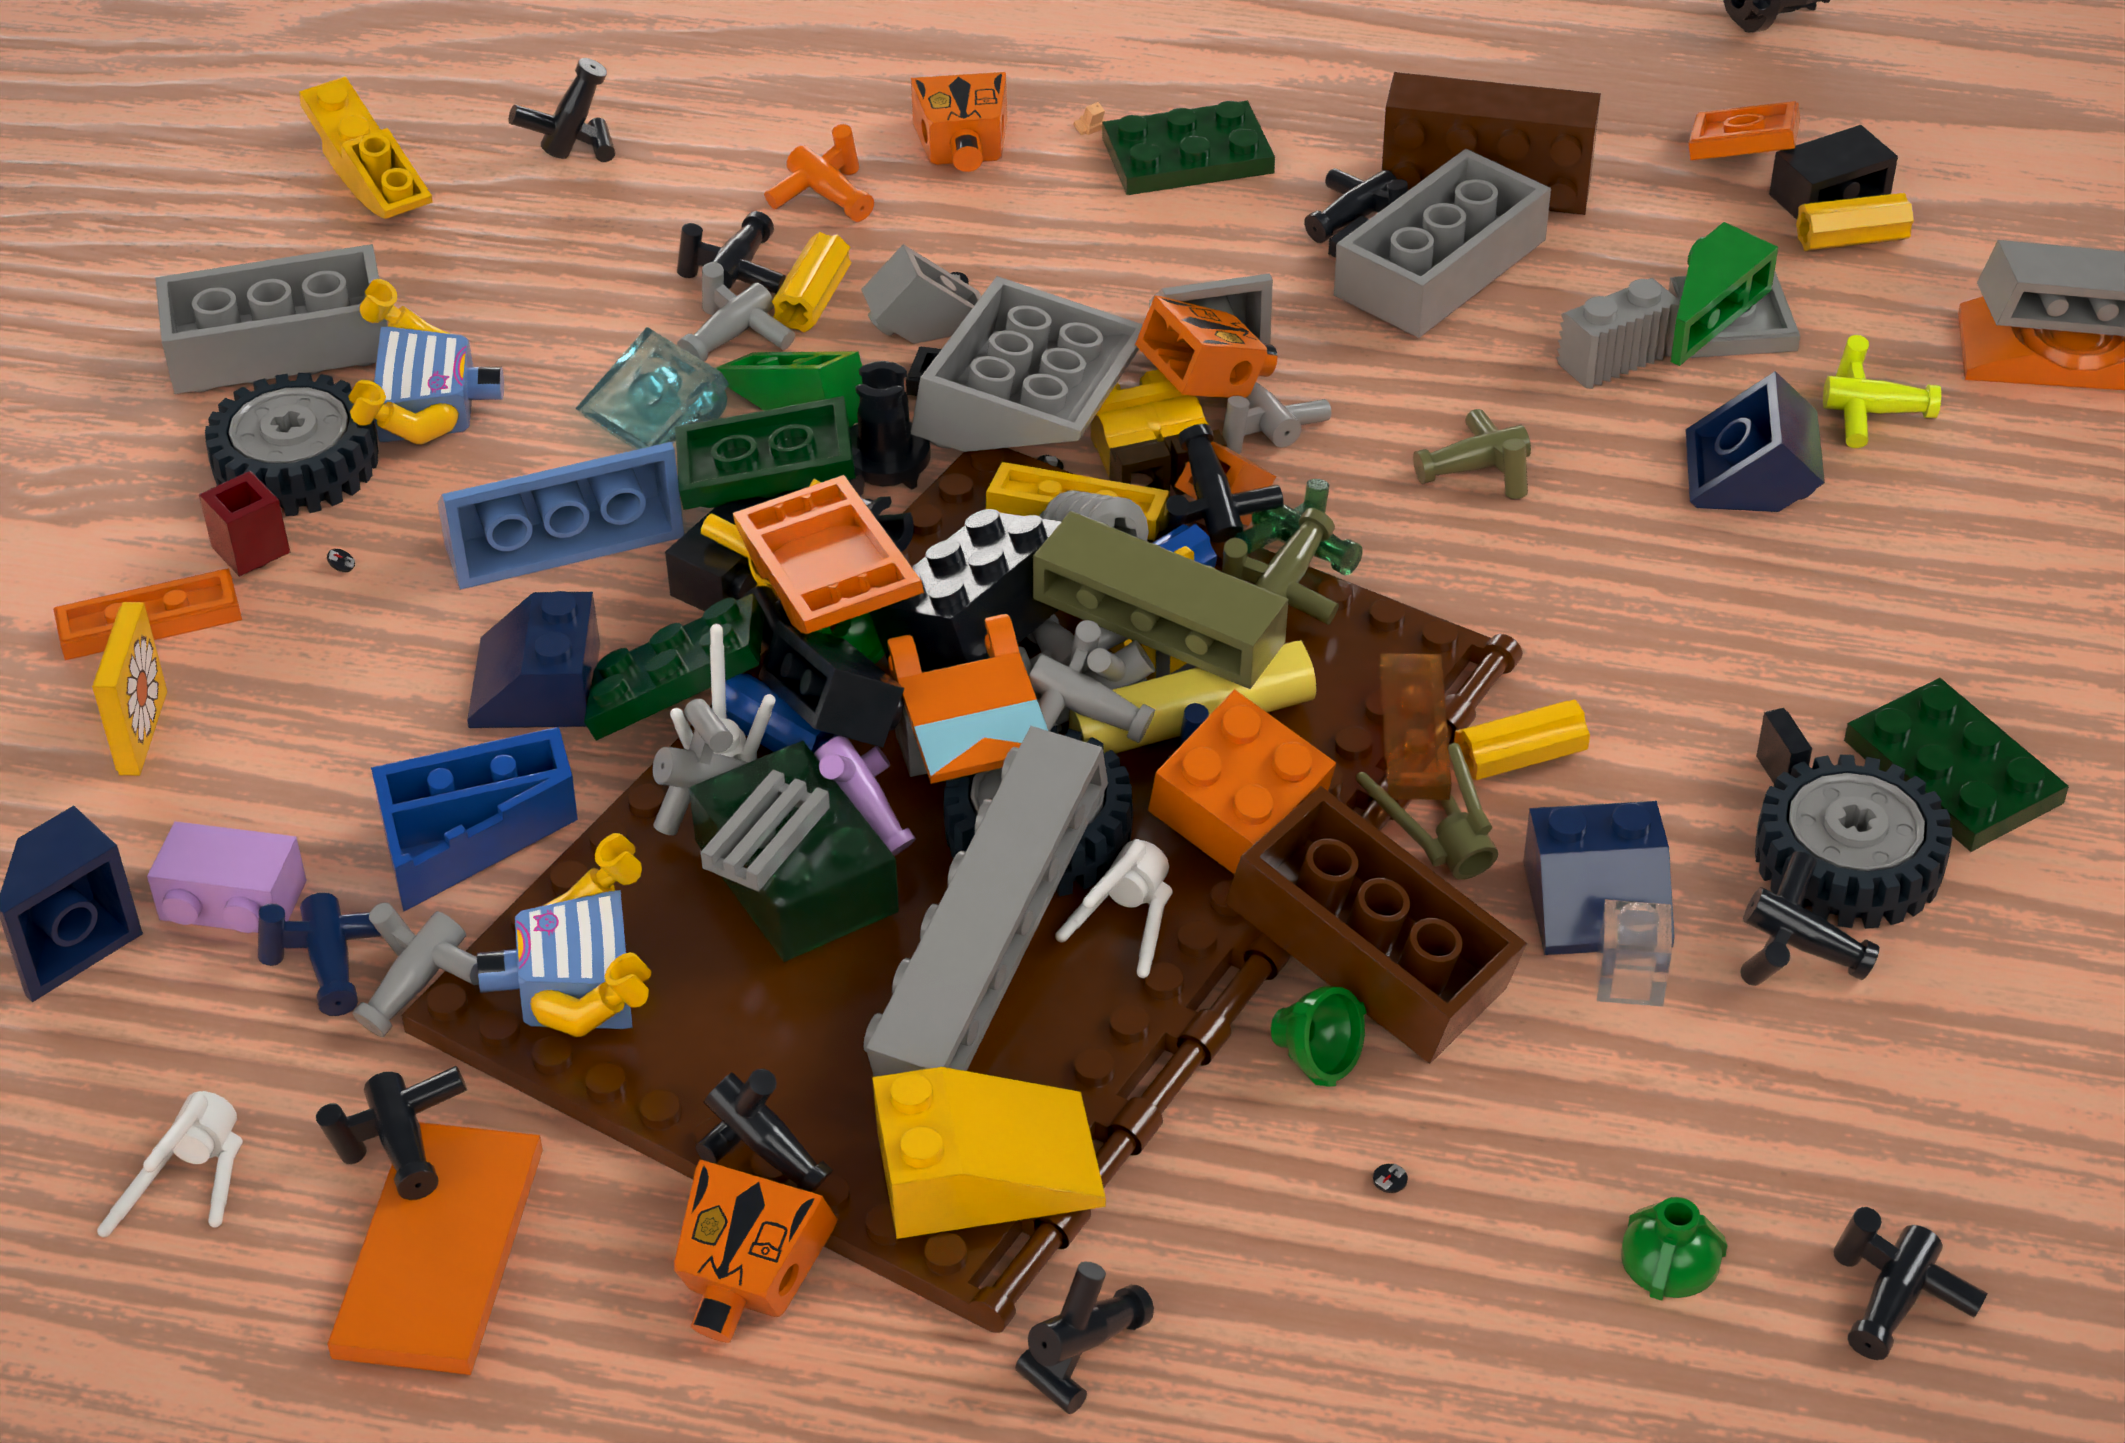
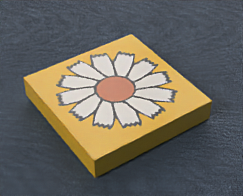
[92,602,167,776]

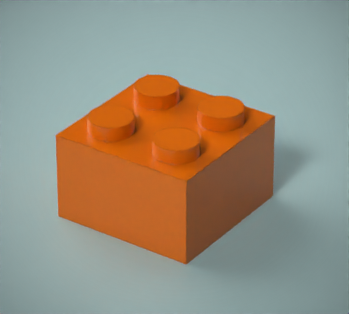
[1148,689,1337,875]

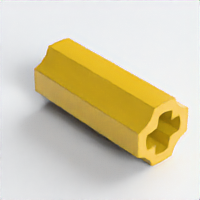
[1796,193,1914,251]
[772,232,852,332]
[1454,699,1590,780]

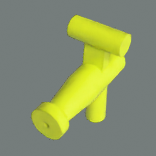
[1823,335,1942,448]

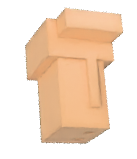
[1073,102,1105,135]

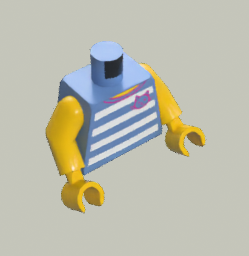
[348,279,504,445]
[477,833,652,1037]

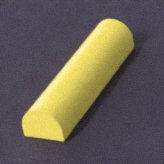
[1068,640,1316,754]

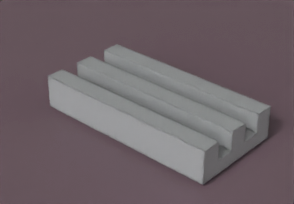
[701,769,830,892]

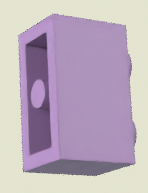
[147,821,307,933]

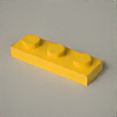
[986,462,1169,541]

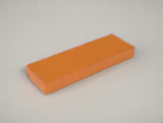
[53,568,242,660]

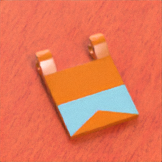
[888,614,1048,784]

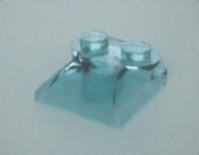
[576,327,729,450]

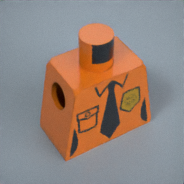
[911,72,1007,172]
[1135,295,1278,398]
[674,1160,838,1343]

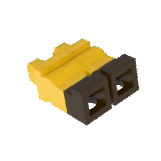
[1091,369,1227,497]

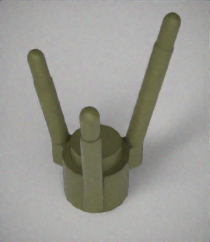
[1356,743,1499,880]

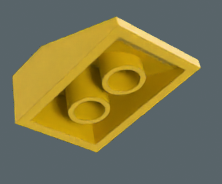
[872,1067,1106,1239]

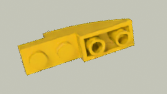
[299,76,433,219]

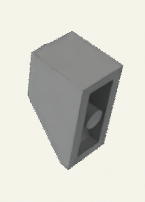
[861,244,981,344]

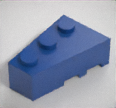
[371,727,578,912]

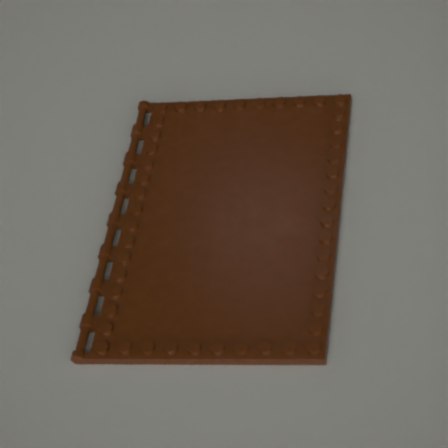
[401,448,1523,1333]

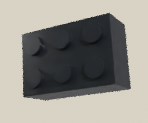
[869,509,1061,672]

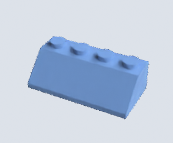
[437,442,684,590]

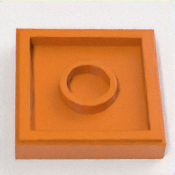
[1688,101,1800,161]

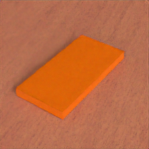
[327,1122,543,1375]

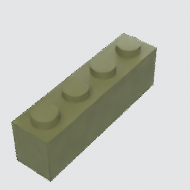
[1033,511,1289,689]

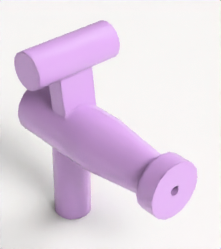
[814,736,916,860]

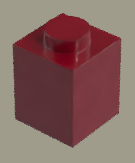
[199,471,290,577]

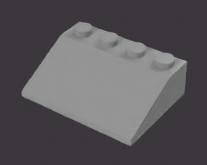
[911,276,1143,452]

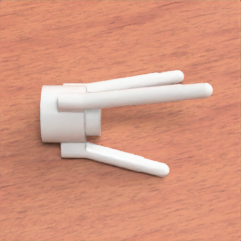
[670,624,775,764]
[1055,839,1173,978]
[97,1091,243,1238]

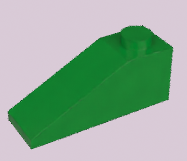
[1670,222,1778,366]
[713,351,862,428]

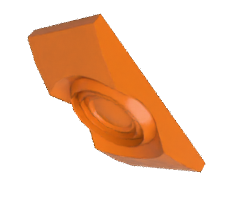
[1958,296,2125,390]
[733,475,924,634]

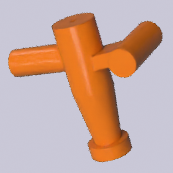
[764,124,874,222]

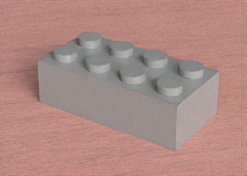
[1334,149,1551,338]
[155,244,388,394]

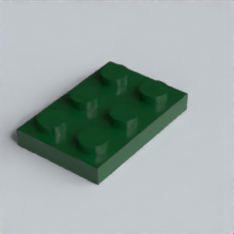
[1102,100,1275,195]
[675,396,856,510]
[584,593,764,741]
[1844,678,2069,852]

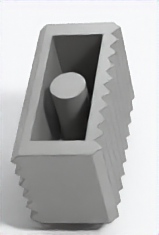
[1556,278,1679,389]

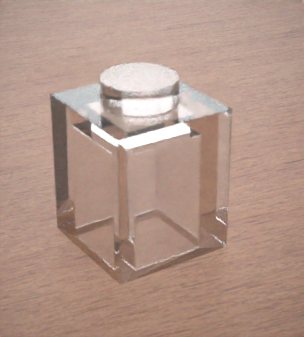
[1597,899,1672,1007]

